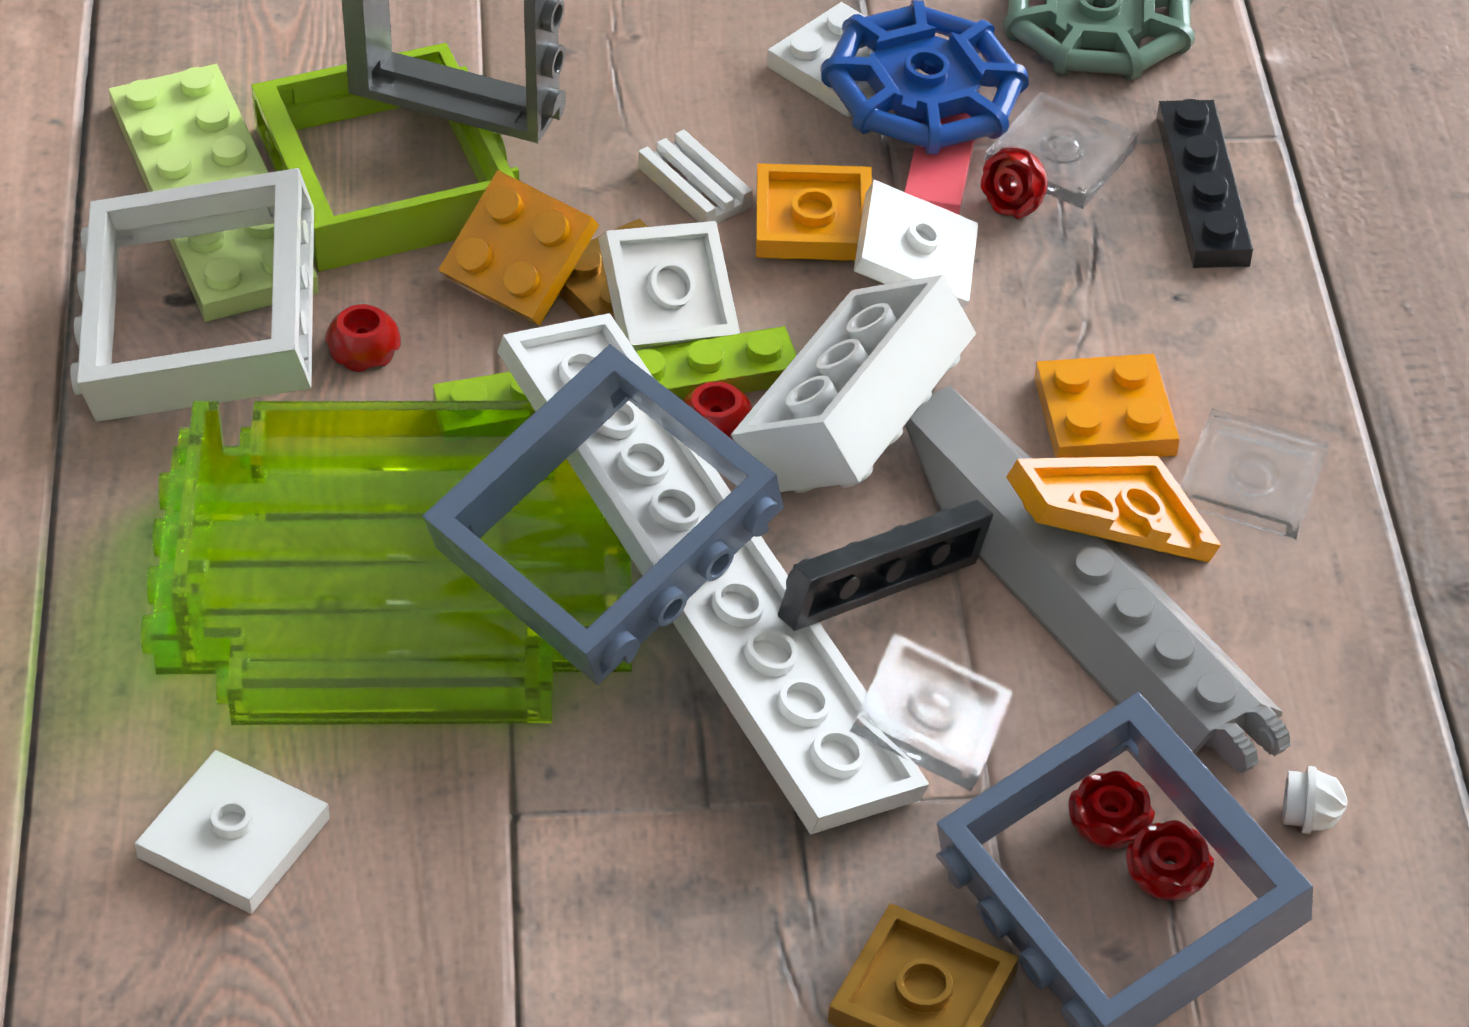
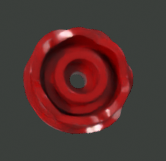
[980,147,1048,219]
[325,304,401,372]
[683,382,753,441]
[1068,771,1155,849]
[1126,820,1214,901]

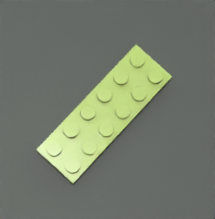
[108,64,319,322]

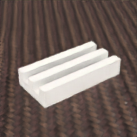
[638,129,753,224]

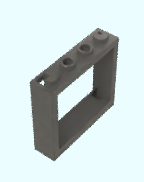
[342,0,566,144]

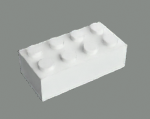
[731,274,976,493]

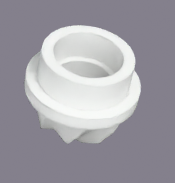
[1282,766,1348,834]

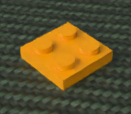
[756,163,872,261]
[438,170,599,326]
[1034,353,1180,458]

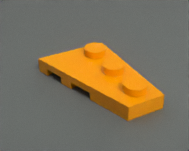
[1006,456,1221,563]

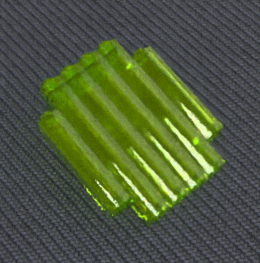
[141,401,632,725]

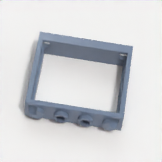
[423,344,784,685]
[936,691,1313,1027]

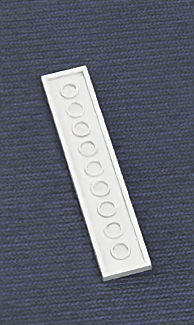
[497,313,929,835]

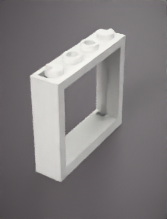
[70,168,314,422]

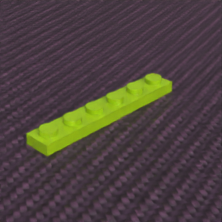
[433,326,797,444]

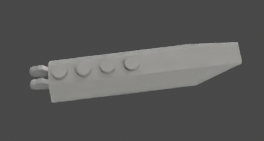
[905,386,1291,774]

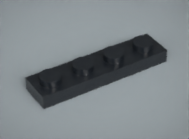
[1157,99,1253,268]
[777,499,994,631]

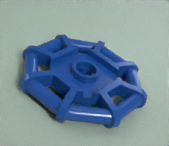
[820,0,1029,155]

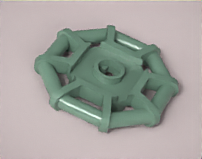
[1002,0,1195,80]

